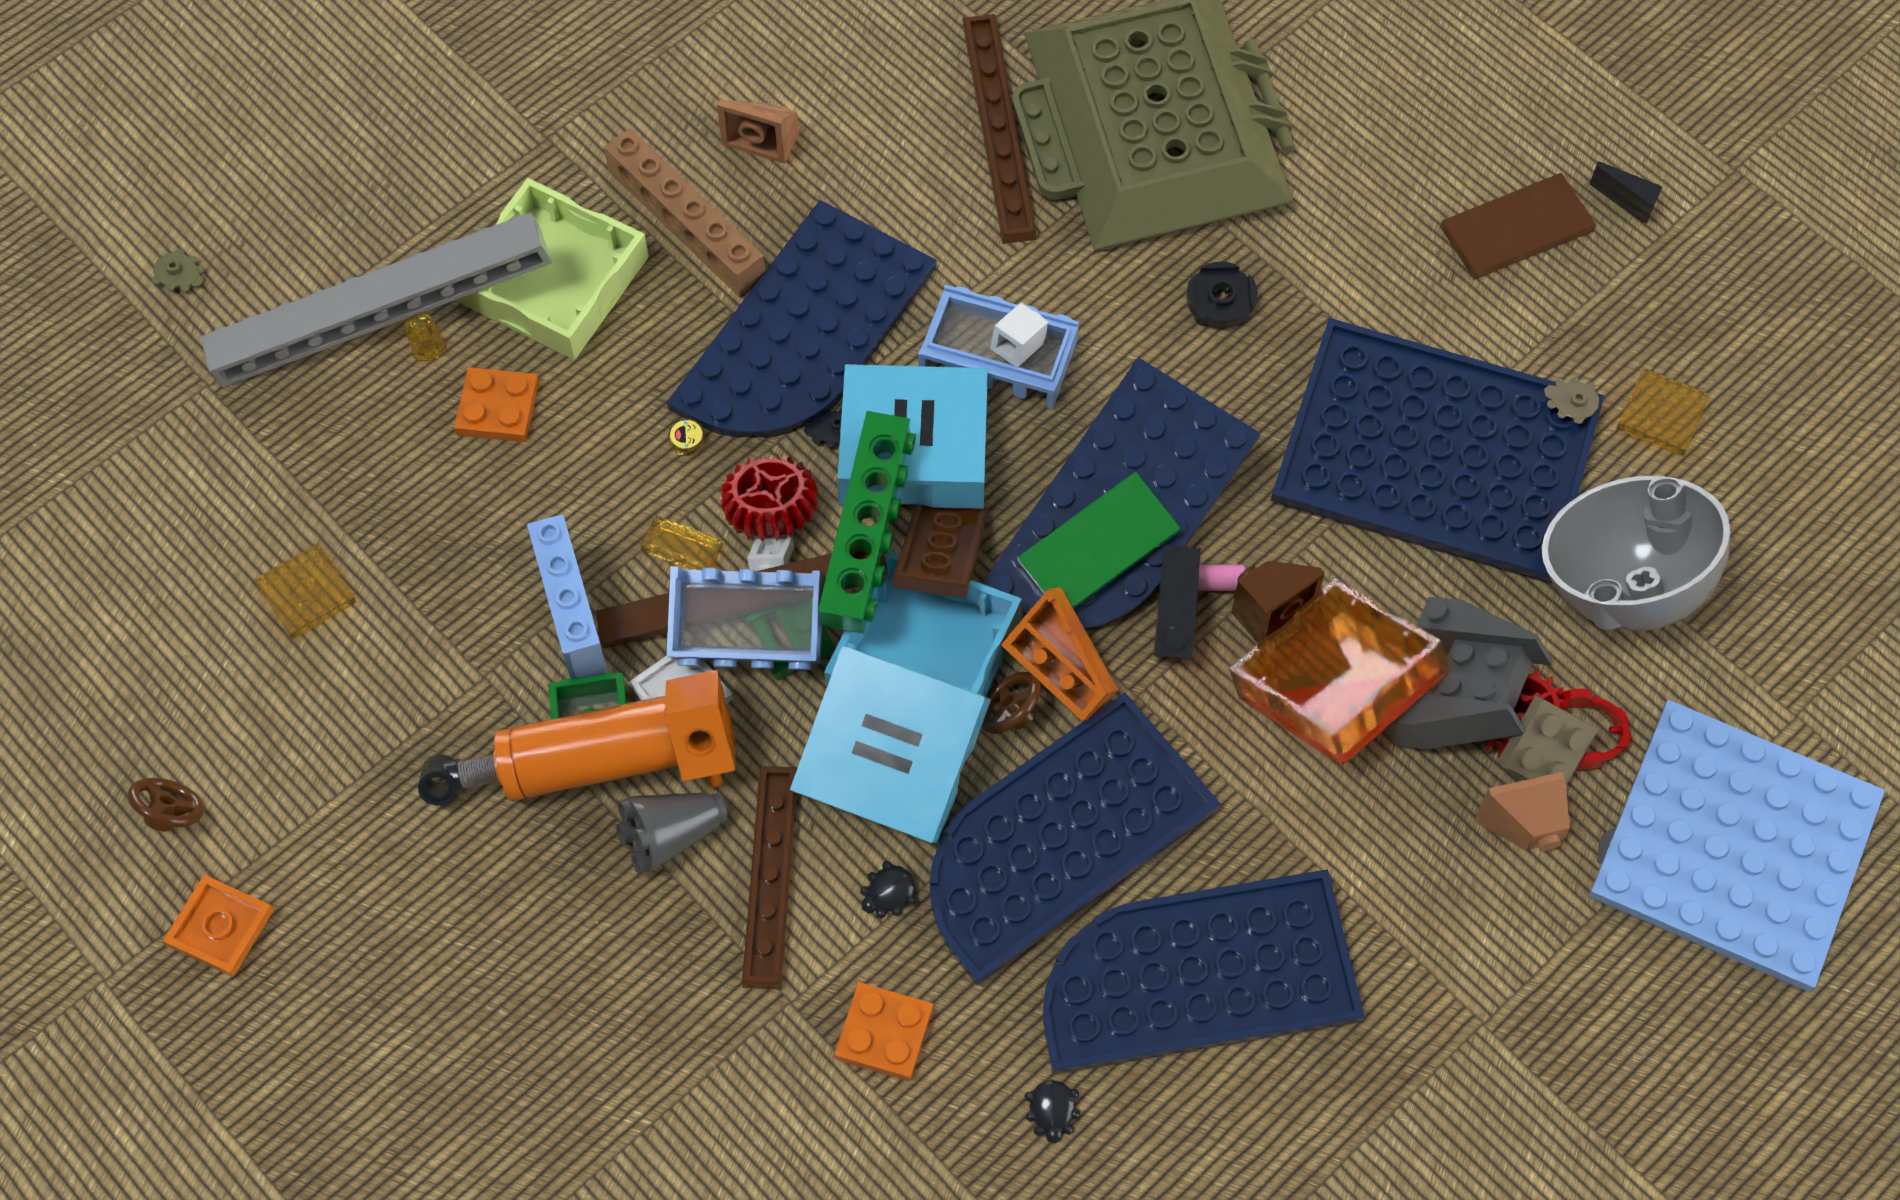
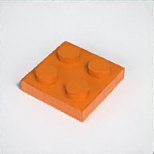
[454,367,539,442]
[163,874,274,978]
[834,982,934,1082]

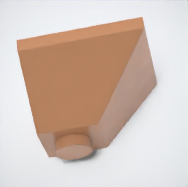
[717,100,799,164]
[1475,772,1570,851]

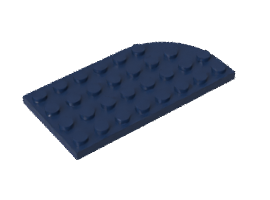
[667,200,936,438]
[982,357,1260,631]
[930,693,1221,986]
[1043,869,1364,1075]

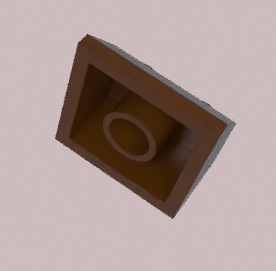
[1231,560,1325,645]

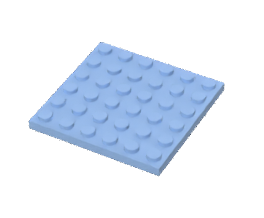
[1588,700,1885,993]

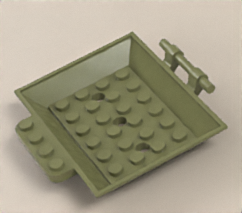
[1012,0,1295,251]

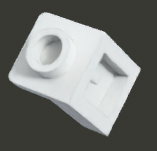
[747,535,794,571]

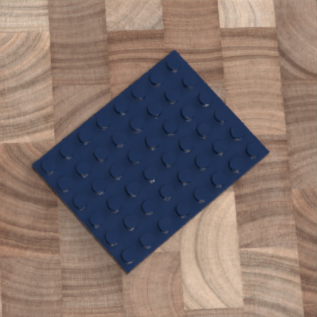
[1270,318,1604,583]

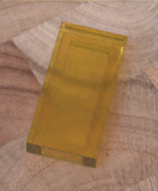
[640,515,723,570]

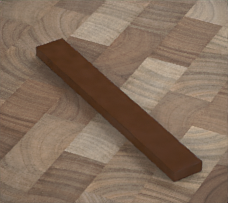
[962,14,1036,244]
[596,551,890,648]

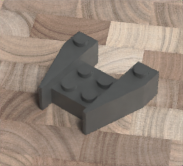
[1381,597,1553,750]

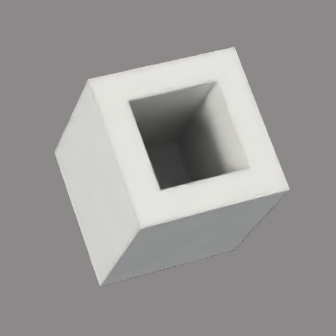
[990,303,1049,368]

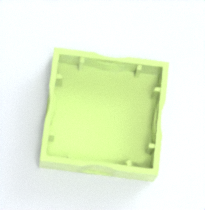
[457,178,649,360]

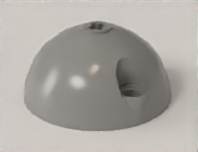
[1542,476,1730,632]

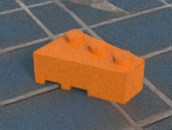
[1001,587,1118,721]

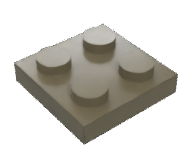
[1497,695,1598,785]

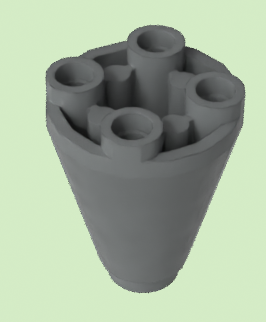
[616,792,727,874]

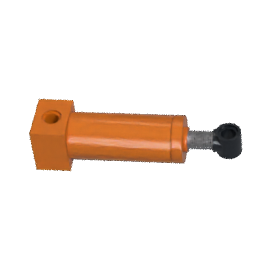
[418,670,735,806]

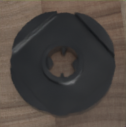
[1186,262,1257,328]

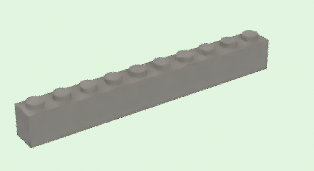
[201,212,552,388]

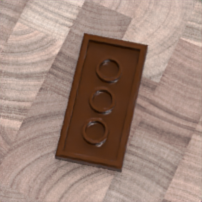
[1440,173,1596,280]
[892,504,989,599]

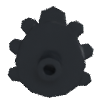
[803,407,842,448]
[860,861,916,919]
[1024,1080,1080,1144]

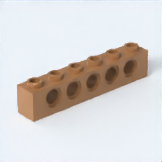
[604,128,765,298]

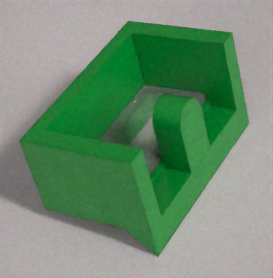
[548,672,628,719]

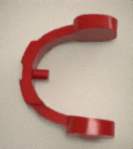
[1561,688,1631,771]

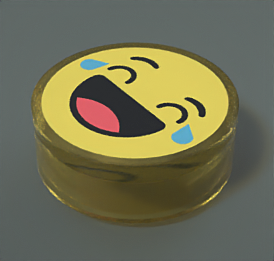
[668,419,705,456]

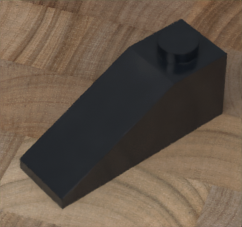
[1153,545,1201,659]

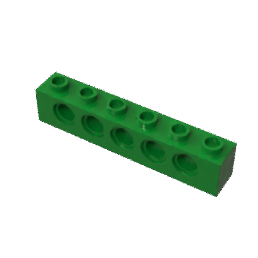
[818,411,916,634]

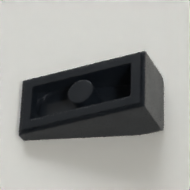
[1589,161,1662,223]

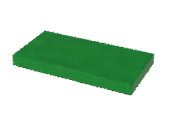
[1017,471,1181,609]

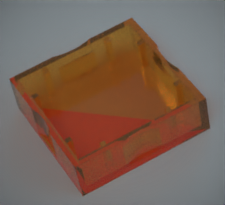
[1229,579,1450,766]

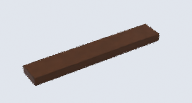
[742,766,798,990]

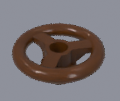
[981,672,1041,734]
[128,778,204,832]

